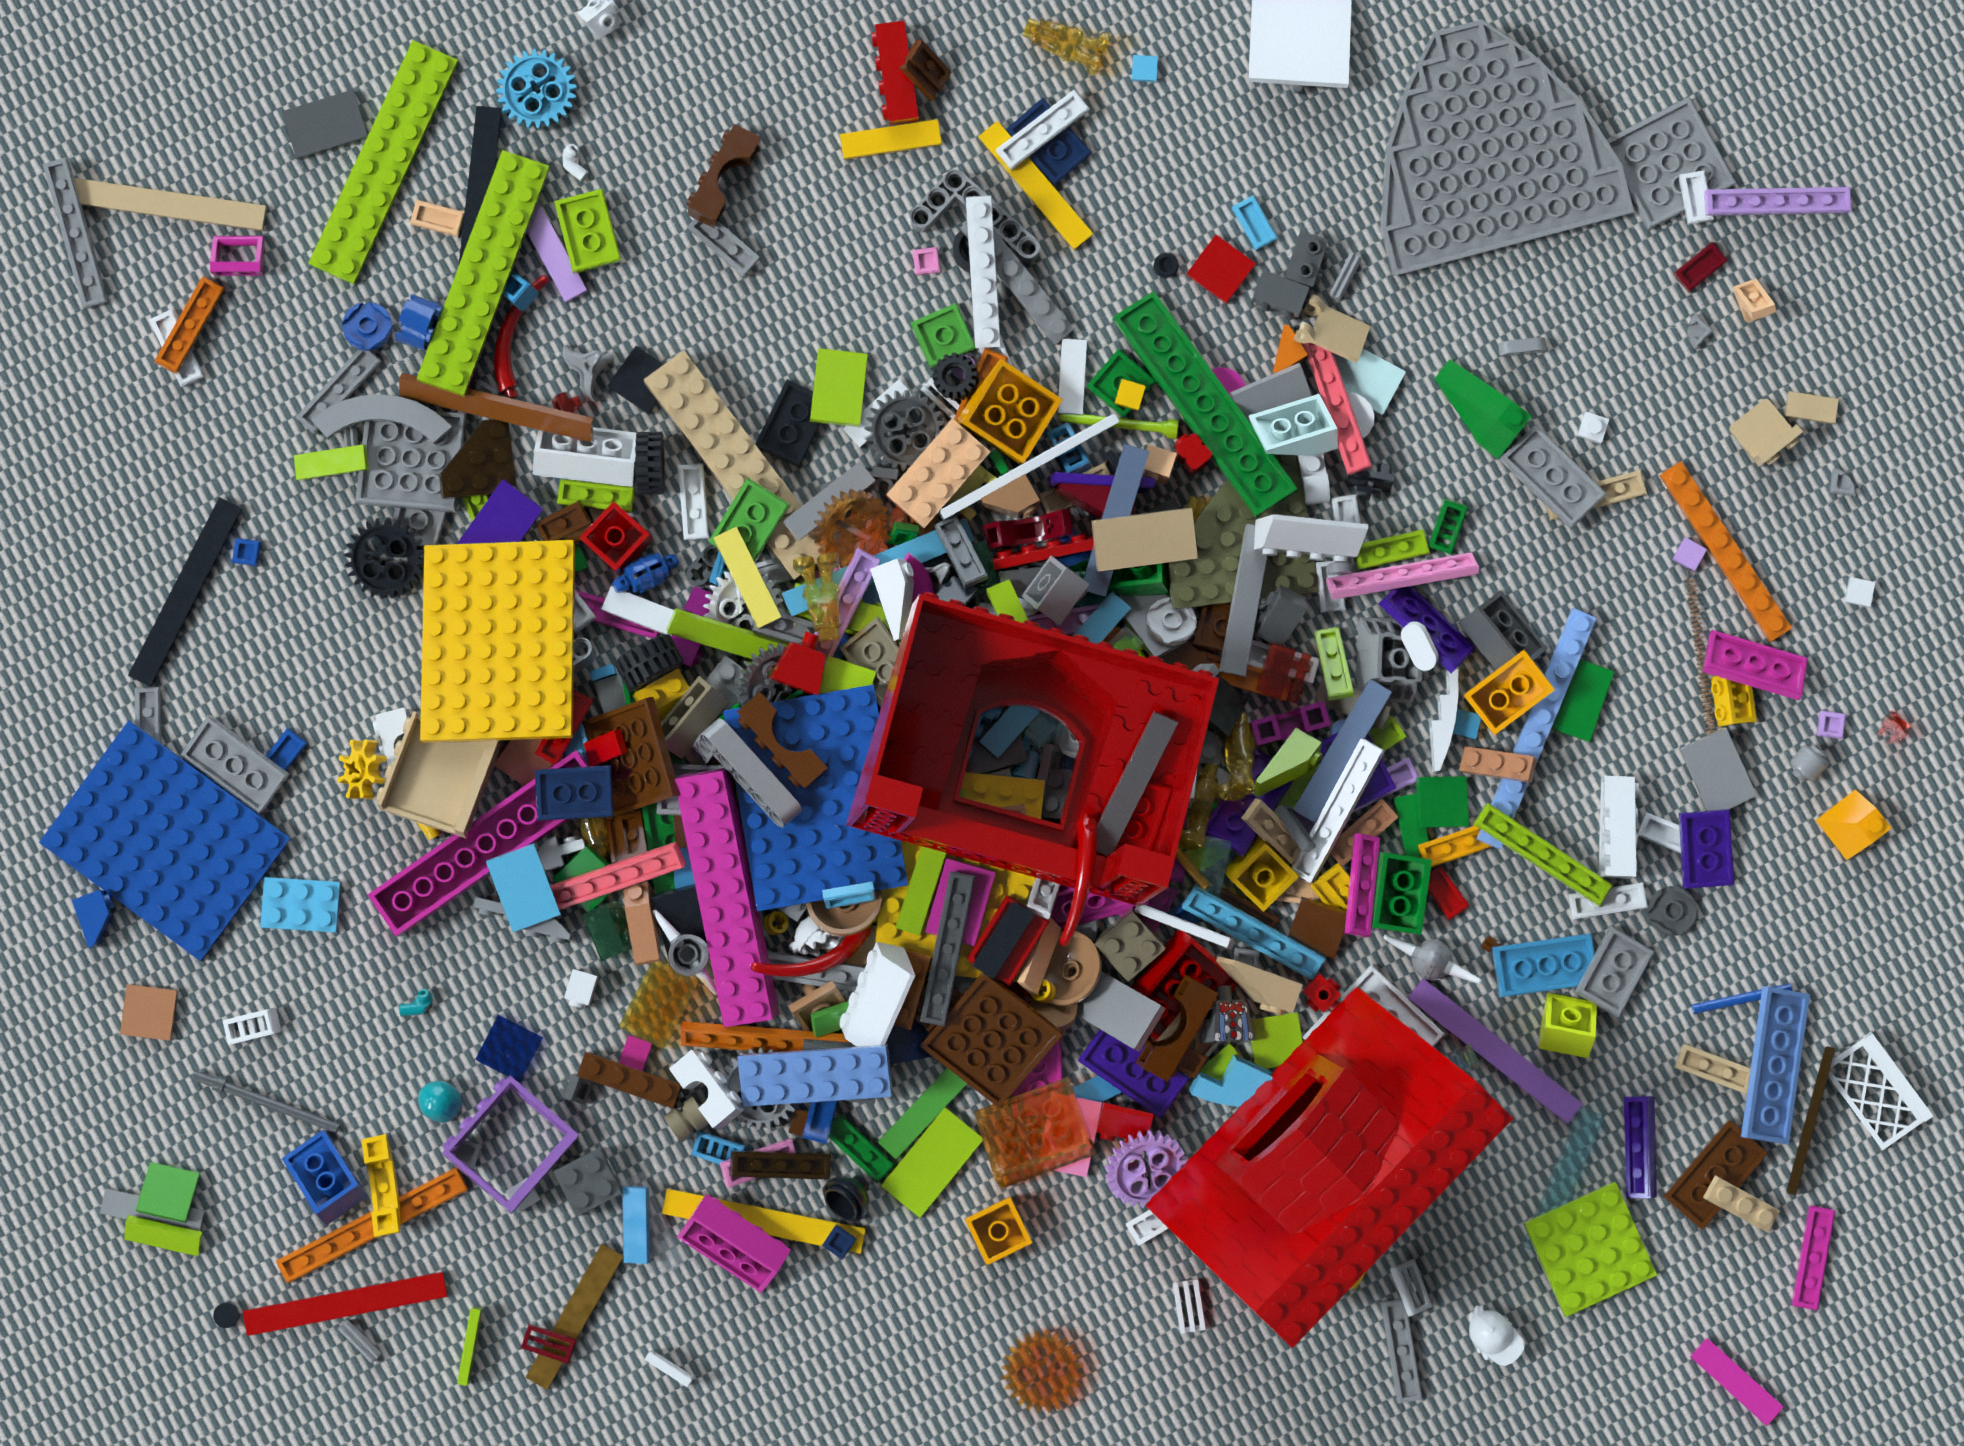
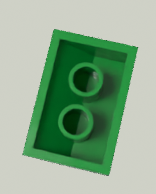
[1372,852,1432,935]

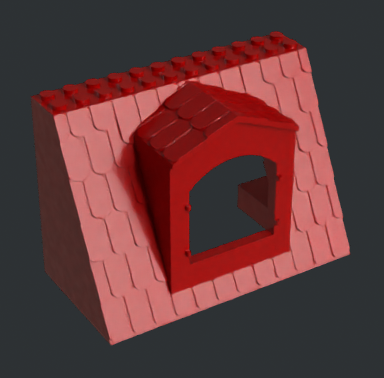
[846,592,1219,906]
[1145,987,1514,1348]

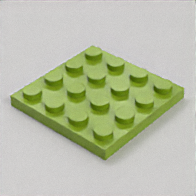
[1523,1182,1657,1317]

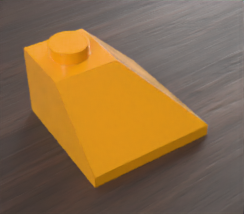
[1815,790,1892,860]

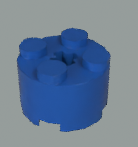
[395,294,443,351]

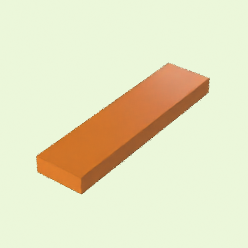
[154,276,225,375]

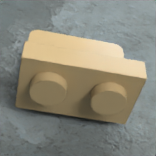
[1729,399,1803,467]

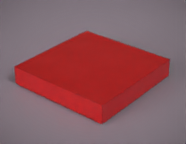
[1186,234,1256,304]

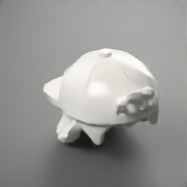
[789,916,846,957]
[1469,1305,1524,1366]

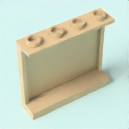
[376,711,502,839]

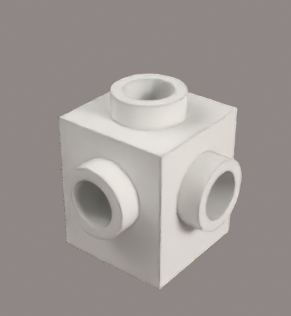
[578,0,623,40]

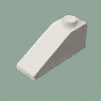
[870,559,914,641]

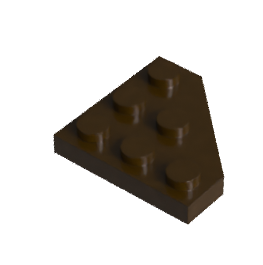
[439,419,517,499]

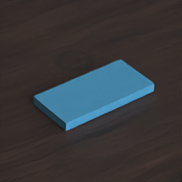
[1492,933,1595,998]

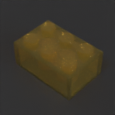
[619,961,700,1050]

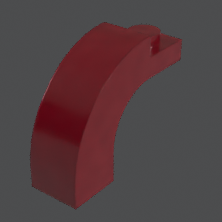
[983,509,1073,550]

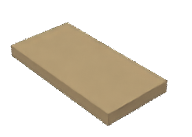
[1091,508,1198,572]

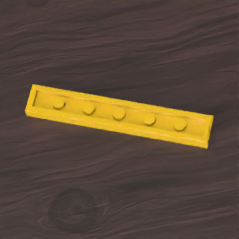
[978,121,1093,251]

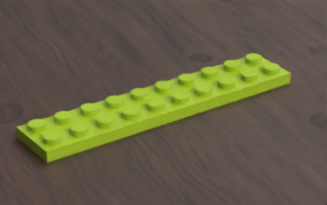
[308,40,459,285]
[416,150,550,397]

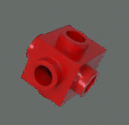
[1302,974,1341,1013]

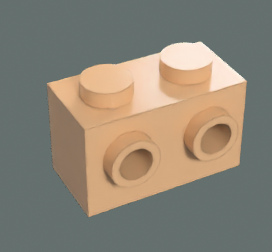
[1142,444,1177,485]

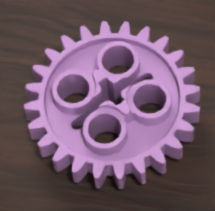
[1105,1130,1187,1208]

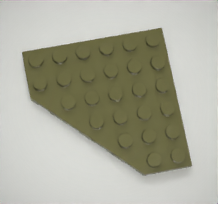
[1166,454,1319,610]

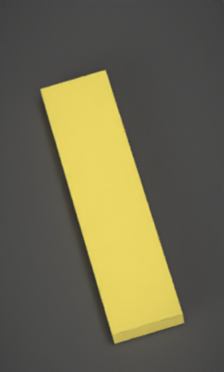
[713,527,781,629]

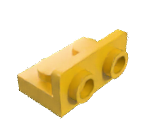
[1711,676,1757,727]

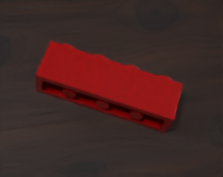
[871,20,919,127]

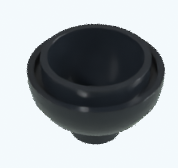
[823,1175,869,1222]

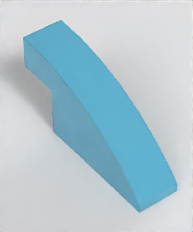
[1189,1054,1274,1107]

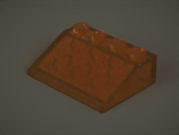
[974,1077,1097,1189]

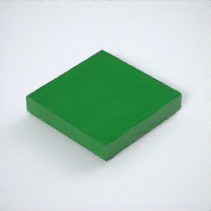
[1086,349,1156,419]
[1416,776,1469,828]
[552,844,610,913]

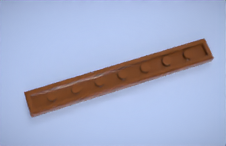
[399,373,594,442]

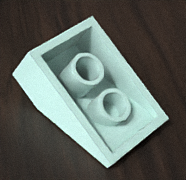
[1249,394,1338,456]

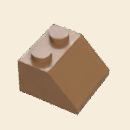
[981,474,1040,519]

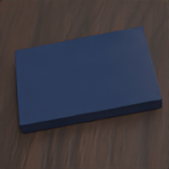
[1005,97,1092,187]
[535,765,614,821]

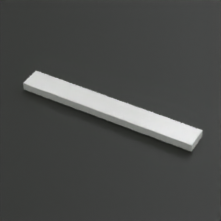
[939,414,1120,520]

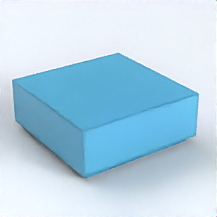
[1131,55,1158,83]

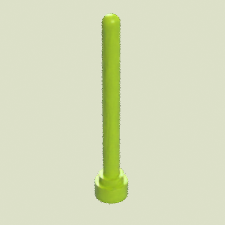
[1058,413,1179,439]

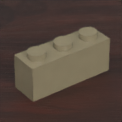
[661,676,730,759]

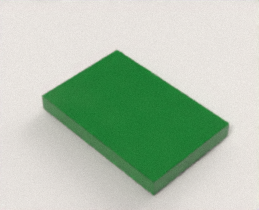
[1551,659,1614,743]

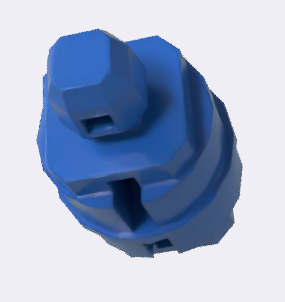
[612,553,679,594]

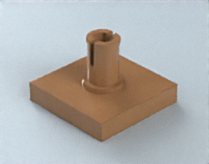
[788,980,846,1031]

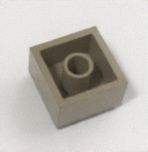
[1094,907,1166,982]

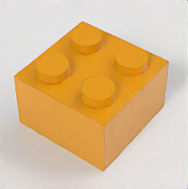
[964,1196,1032,1265]

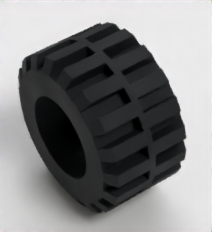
[614,634,684,691]

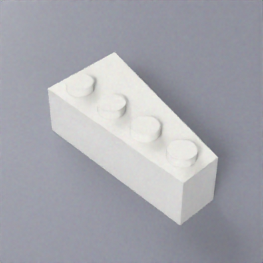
[1598,776,1639,879]

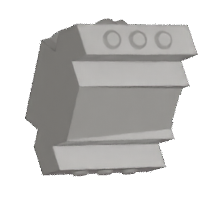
[1354,617,1422,703]

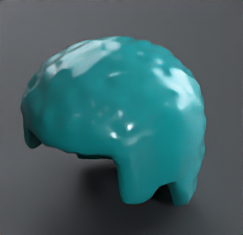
[418,1080,462,1123]

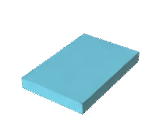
[486,843,561,932]

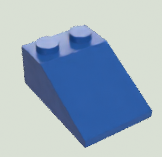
[281,1129,369,1226]

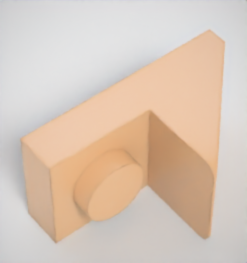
[1733,279,1776,322]

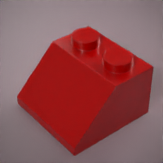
[579,501,654,576]
[1096,1102,1154,1143]

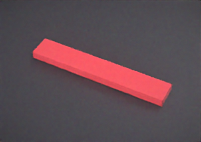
[1303,343,1372,476]
[550,842,686,910]

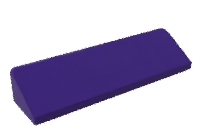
[1624,1096,1657,1198]

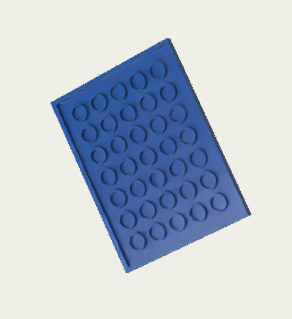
[723,684,908,911]
[39,720,292,961]

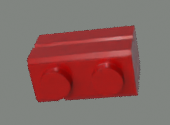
[1174,433,1212,476]

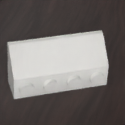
[533,427,636,487]
[1254,514,1368,562]
[840,942,915,1047]

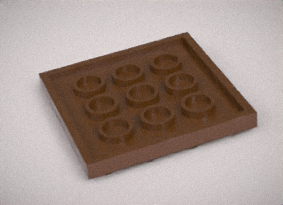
[582,697,680,818]
[920,972,1063,1108]

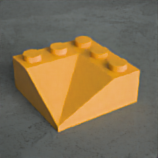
[956,359,1063,463]

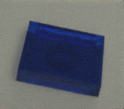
[475,1014,544,1083]

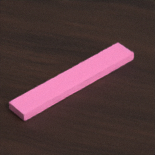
[1326,553,1479,600]

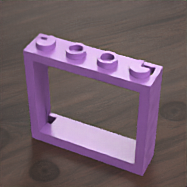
[442,1076,579,1215]

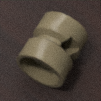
[663,1096,709,1143]

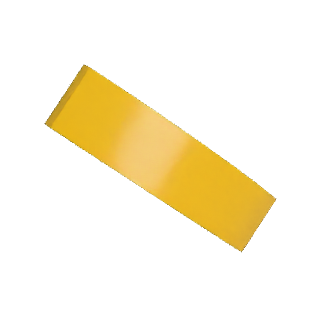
[361,1134,401,1238]

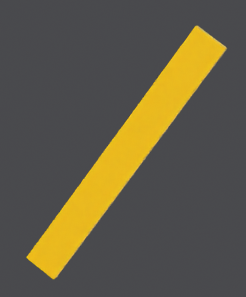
[662,1188,866,1254]

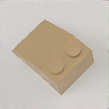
[1216,956,1303,1016]

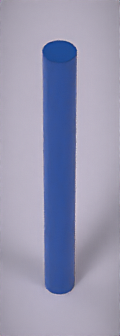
[1691,983,1792,1014]

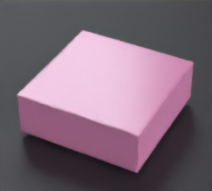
[913,247,941,276]

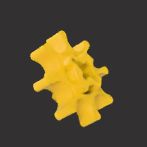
[337,739,387,799]

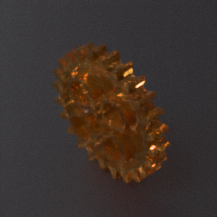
[813,489,893,569]
[1001,1329,1084,1413]

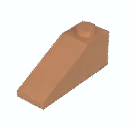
[623,881,661,966]

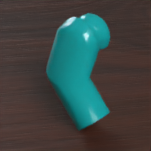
[399,988,433,1017]

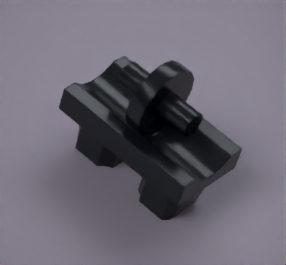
[1346,463,1395,501]

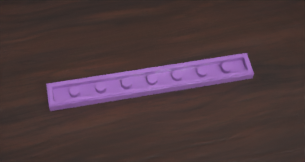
[1408,978,1583,1124]

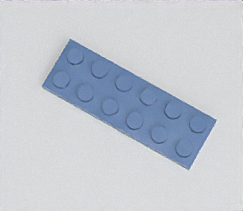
[1741,986,1810,1145]
[737,1045,893,1107]

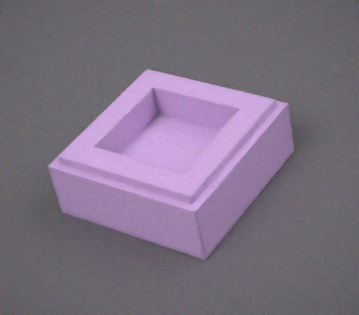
[1672,537,1707,572]
[1817,711,1846,740]

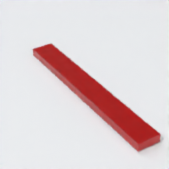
[242,1271,448,1336]

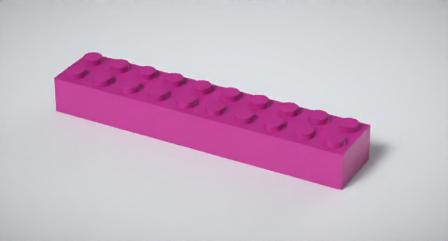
[367,750,590,937]
[675,768,780,1027]

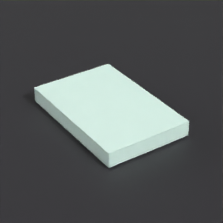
[1334,349,1406,416]

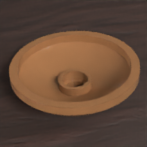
[806,890,882,936]
[1039,932,1102,1006]

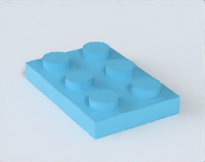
[260,877,341,933]

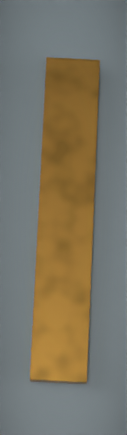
[525,1243,624,1390]

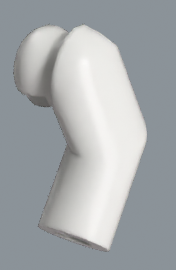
[563,144,588,181]

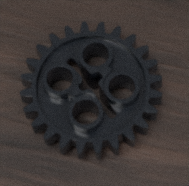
[344,517,424,599]

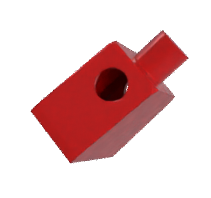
[769,632,825,695]

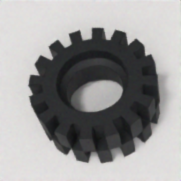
[932,353,979,401]

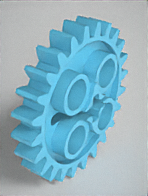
[496,49,577,131]

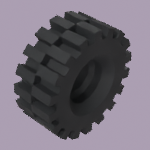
[635,432,665,495]

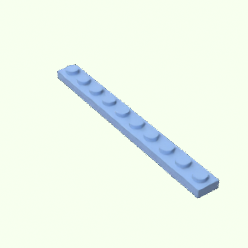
[1476,608,1596,849]

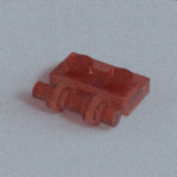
[1255,642,1312,704]

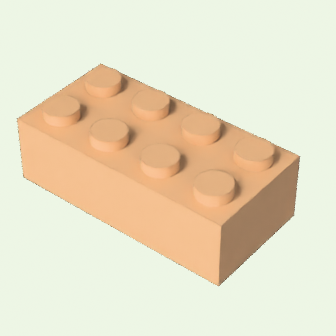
[885,418,990,528]

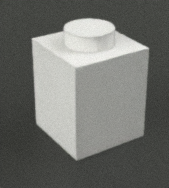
[564,969,599,1009]

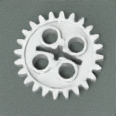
[703,570,783,637]

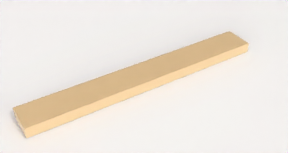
[74,178,267,231]

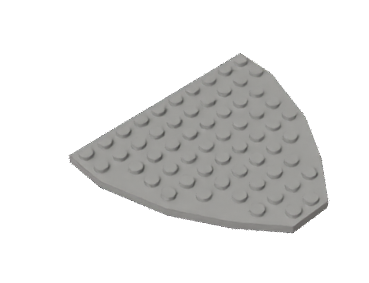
[1380,19,1634,276]

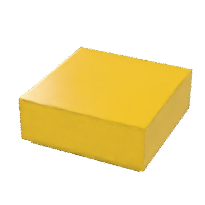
[1114,379,1146,411]

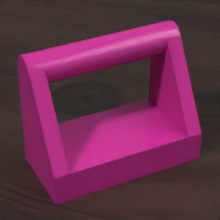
[210,236,264,276]

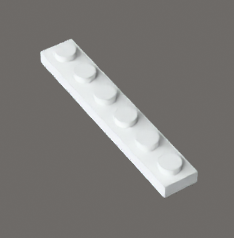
[966,196,1001,348]
[1291,738,1385,883]

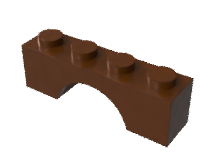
[686,124,761,229]
[737,692,829,789]
[1135,974,1218,1082]
[577,1052,682,1109]

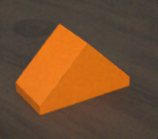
[1272,324,1308,374]

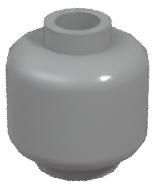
[1791,744,1829,782]

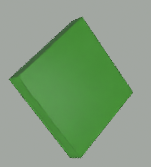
[911,303,976,369]
[136,1162,200,1223]

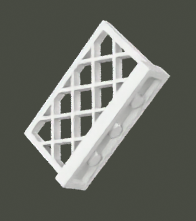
[1828,1032,1933,1150]

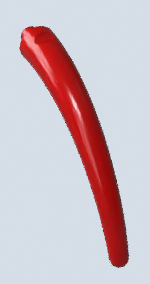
[494,275,549,399]
[1060,813,1097,946]
[750,927,872,977]

